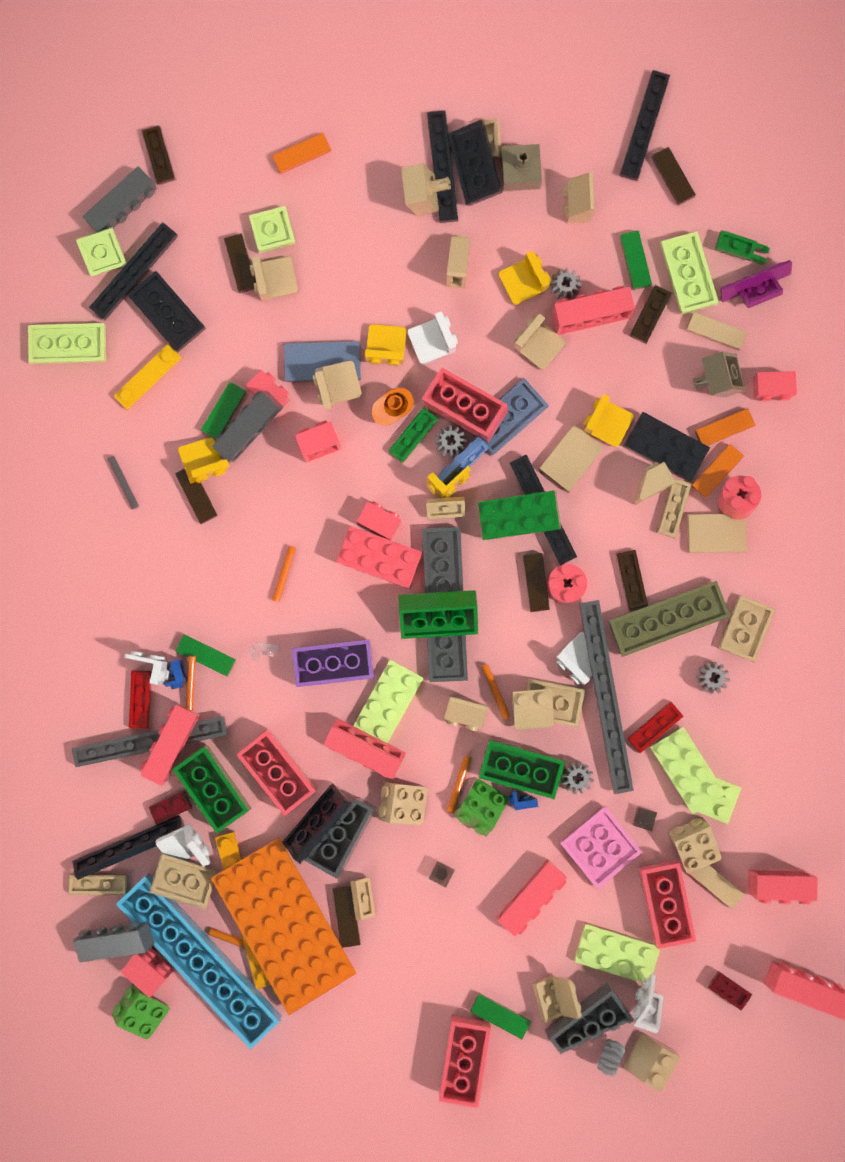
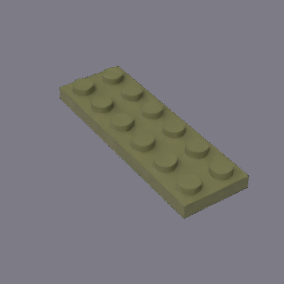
[608,581,731,657]

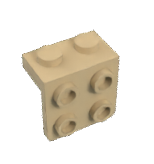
[250,256,298,301]
[514,314,566,370]
[313,360,362,410]
[378,781,428,826]
[668,817,721,873]
[532,976,581,1023]

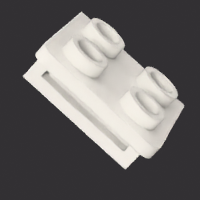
[408,311,458,364]
[555,632,592,685]
[124,651,171,685]
[156,824,211,867]
[633,973,664,1034]

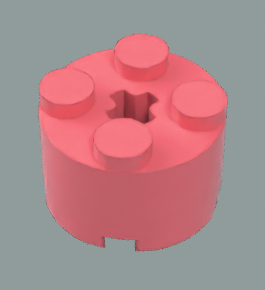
[718,476,762,520]
[547,564,588,603]

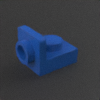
[164,660,187,690]
[509,789,539,811]

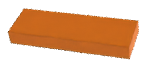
[272,132,331,174]
[695,408,756,446]
[691,444,744,498]

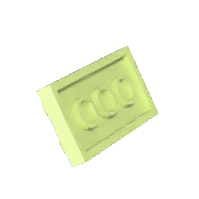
[660,231,719,315]
[28,323,106,364]
[353,660,423,743]
[650,727,726,814]
[574,923,660,983]

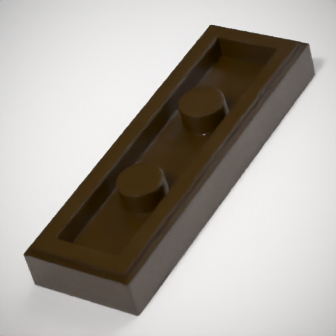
[142,125,176,185]
[651,147,696,206]
[224,233,256,293]
[629,285,672,344]
[175,469,218,525]
[616,550,648,610]
[523,553,550,612]
[333,886,361,948]

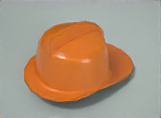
[371,388,414,426]

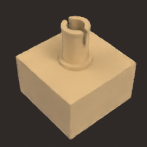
[401,163,451,216]

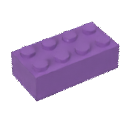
[292,640,374,687]

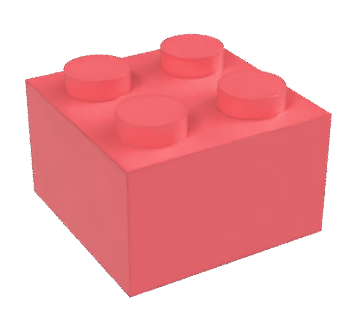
[295,421,342,462]
[120,948,173,998]

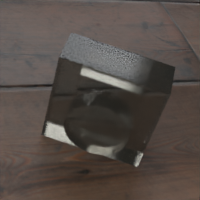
[632,806,657,831]
[429,860,455,888]

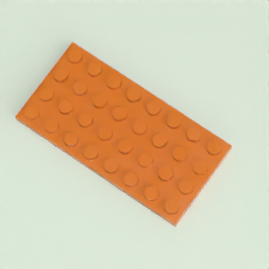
[211,837,357,1015]

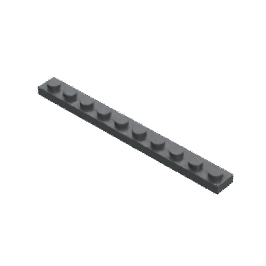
[579,600,634,794]

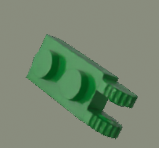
[714,230,770,265]

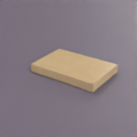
[539,424,604,493]
[687,514,747,553]
[718,595,776,663]
[526,679,585,727]
[149,854,217,910]

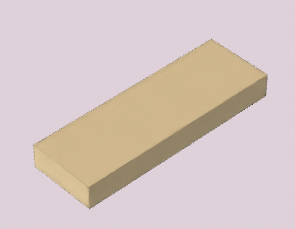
[686,312,747,351]
[656,478,692,539]
[689,865,745,910]
[68,874,128,895]

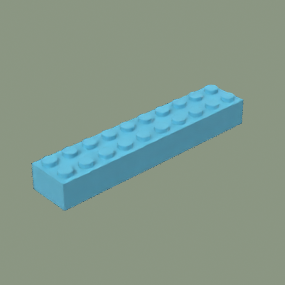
[116,873,282,1050]

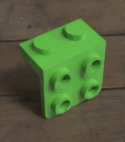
[454,779,509,837]
[111,984,169,1039]

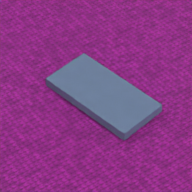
[284,341,361,382]
[472,378,549,456]

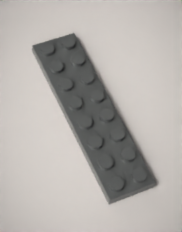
[422,527,468,682]

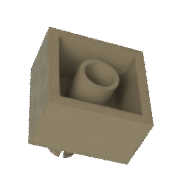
[501,144,542,191]
[693,351,746,397]

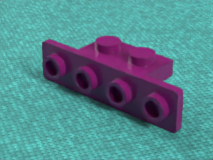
[720,260,792,308]

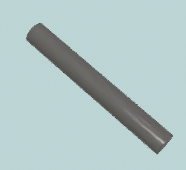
[107,456,139,510]

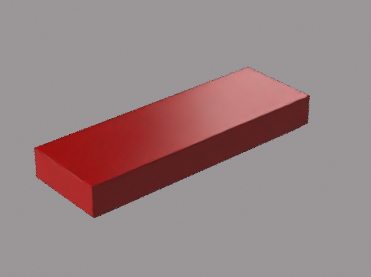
[129,670,152,729]
[627,701,684,753]

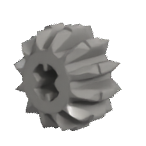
[549,268,582,300]
[434,425,467,458]
[696,661,730,694]
[561,761,594,794]
[597,1039,625,1076]

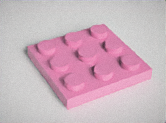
[560,806,642,889]

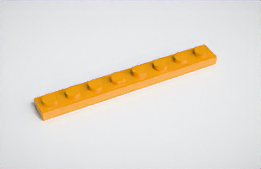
[215,831,271,989]

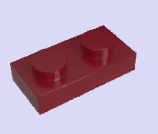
[148,790,193,825]

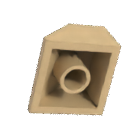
[563,172,594,223]
[634,462,675,505]
[511,688,553,730]
[444,696,488,731]
[623,1031,680,1093]

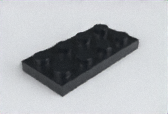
[448,119,503,206]
[128,271,206,353]
[624,411,710,481]
[282,783,351,864]

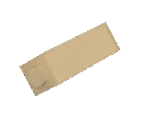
[446,235,470,288]

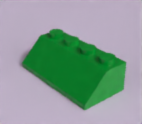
[398,590,478,639]

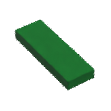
[620,230,652,290]
[201,382,247,439]
[388,407,438,463]
[175,634,236,677]
[470,993,531,1040]

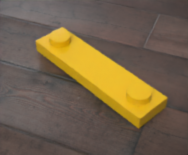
[114,344,182,410]

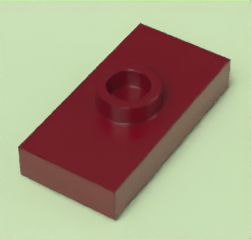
[708,971,752,1011]

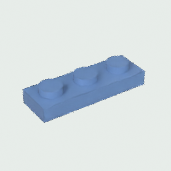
[438,436,489,485]

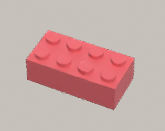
[551,286,635,335]
[422,367,508,443]
[336,526,422,589]
[236,729,317,816]
[638,860,696,949]
[764,961,845,1020]
[439,1015,491,1108]

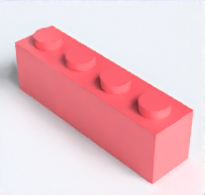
[140,704,200,786]
[323,718,406,780]
[496,859,567,936]

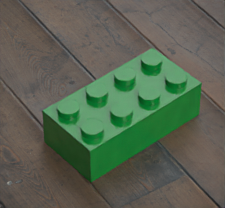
[478,490,561,540]
[478,739,565,800]
[172,745,252,834]

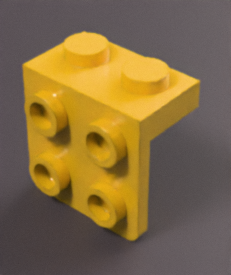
[499,250,551,305]
[365,324,406,366]
[583,394,634,448]
[178,437,229,484]
[427,466,471,498]

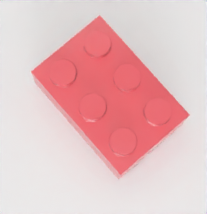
[748,870,817,904]

